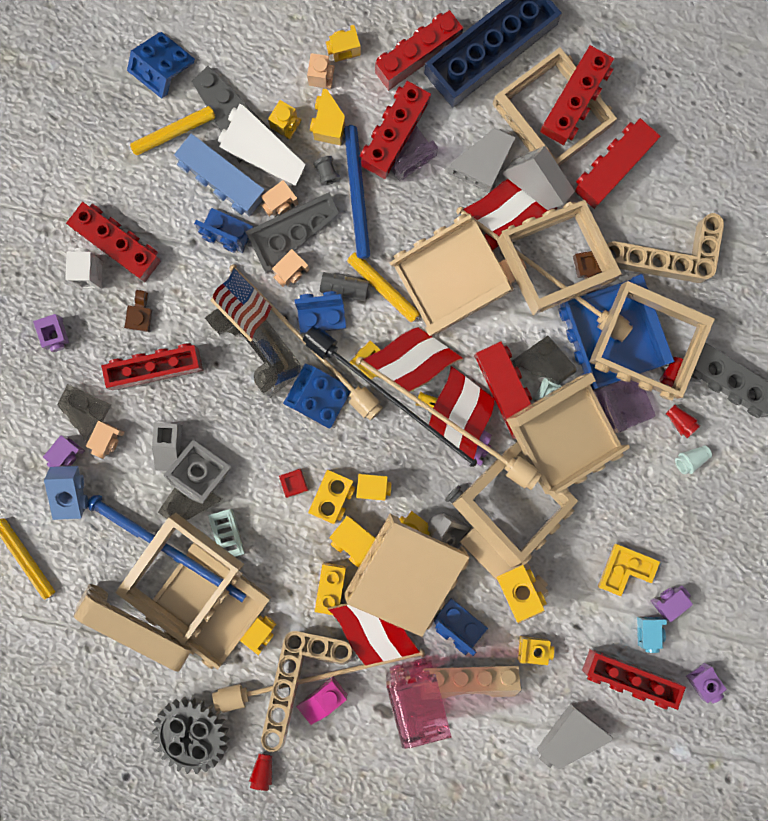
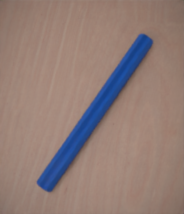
[344,125,370,259]

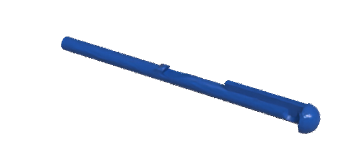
[87,495,247,602]

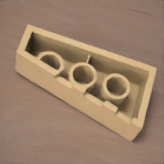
[460,528,549,600]

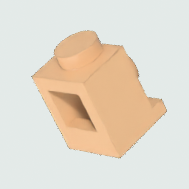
[307,53,335,89]
[261,180,299,217]
[272,249,310,287]
[86,421,125,459]

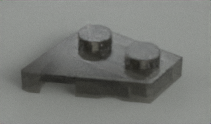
[512,335,577,385]
[57,384,112,443]
[158,488,223,520]

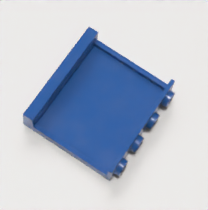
[558,274,674,390]

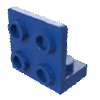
[127,32,195,99]
[194,208,253,253]
[294,291,346,334]
[283,363,351,429]
[434,598,488,656]

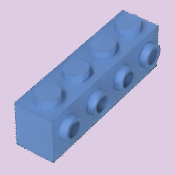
[174,133,266,217]

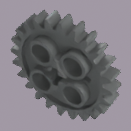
[152,697,230,774]

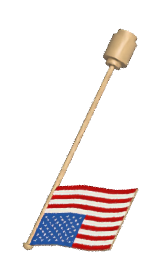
[211,264,383,421]

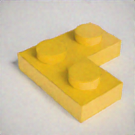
[598,543,660,596]

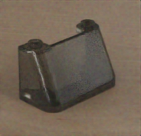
[205,309,301,398]

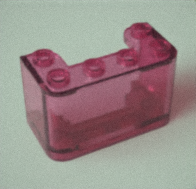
[386,658,452,749]

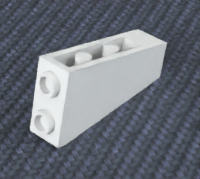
[218,104,306,187]

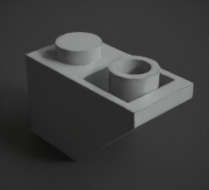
[152,422,183,471]

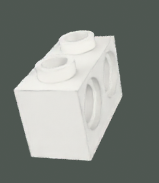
[65,248,103,289]

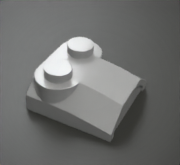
[164,440,231,504]
[428,513,471,549]

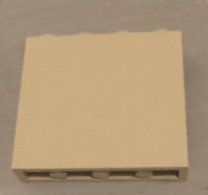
[389,214,514,336]
[506,373,630,496]
[344,513,469,637]
[145,543,272,670]

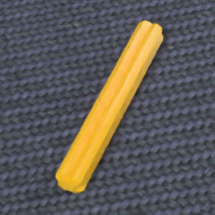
[130,106,215,155]
[347,252,420,322]
[0,518,55,600]

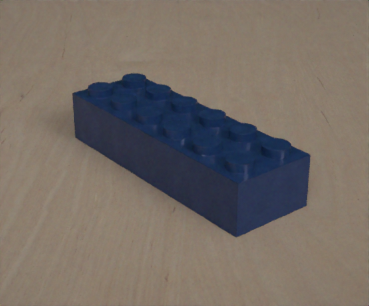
[424,0,562,108]

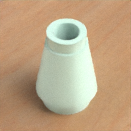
[675,445,712,474]

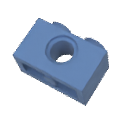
[44,466,88,520]

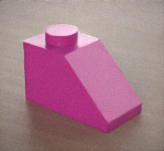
[296,676,348,725]

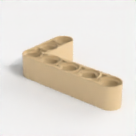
[607,213,724,283]
[74,584,192,672]
[261,631,353,752]

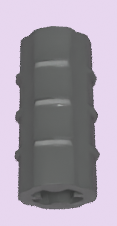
[320,272,369,301]

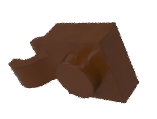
[573,251,602,294]
[124,290,153,332]

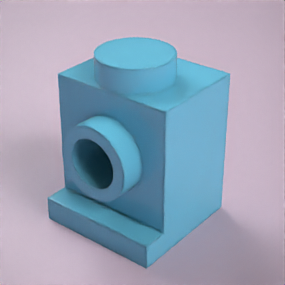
[637,617,667,653]

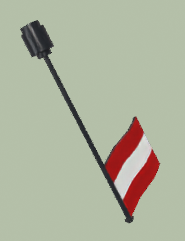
[303,326,495,467]

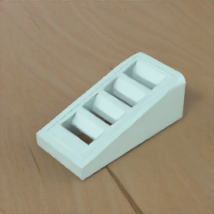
[208,509,245,557]

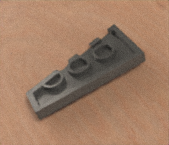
[192,66,272,163]
[245,192,339,274]

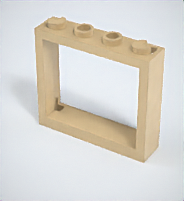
[493,47,617,166]
[497,200,622,316]
[589,281,715,401]
[453,441,578,568]
[115,513,244,645]

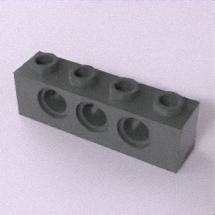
[691,342,768,418]

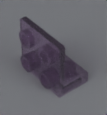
[391,126,438,182]
[595,380,656,434]

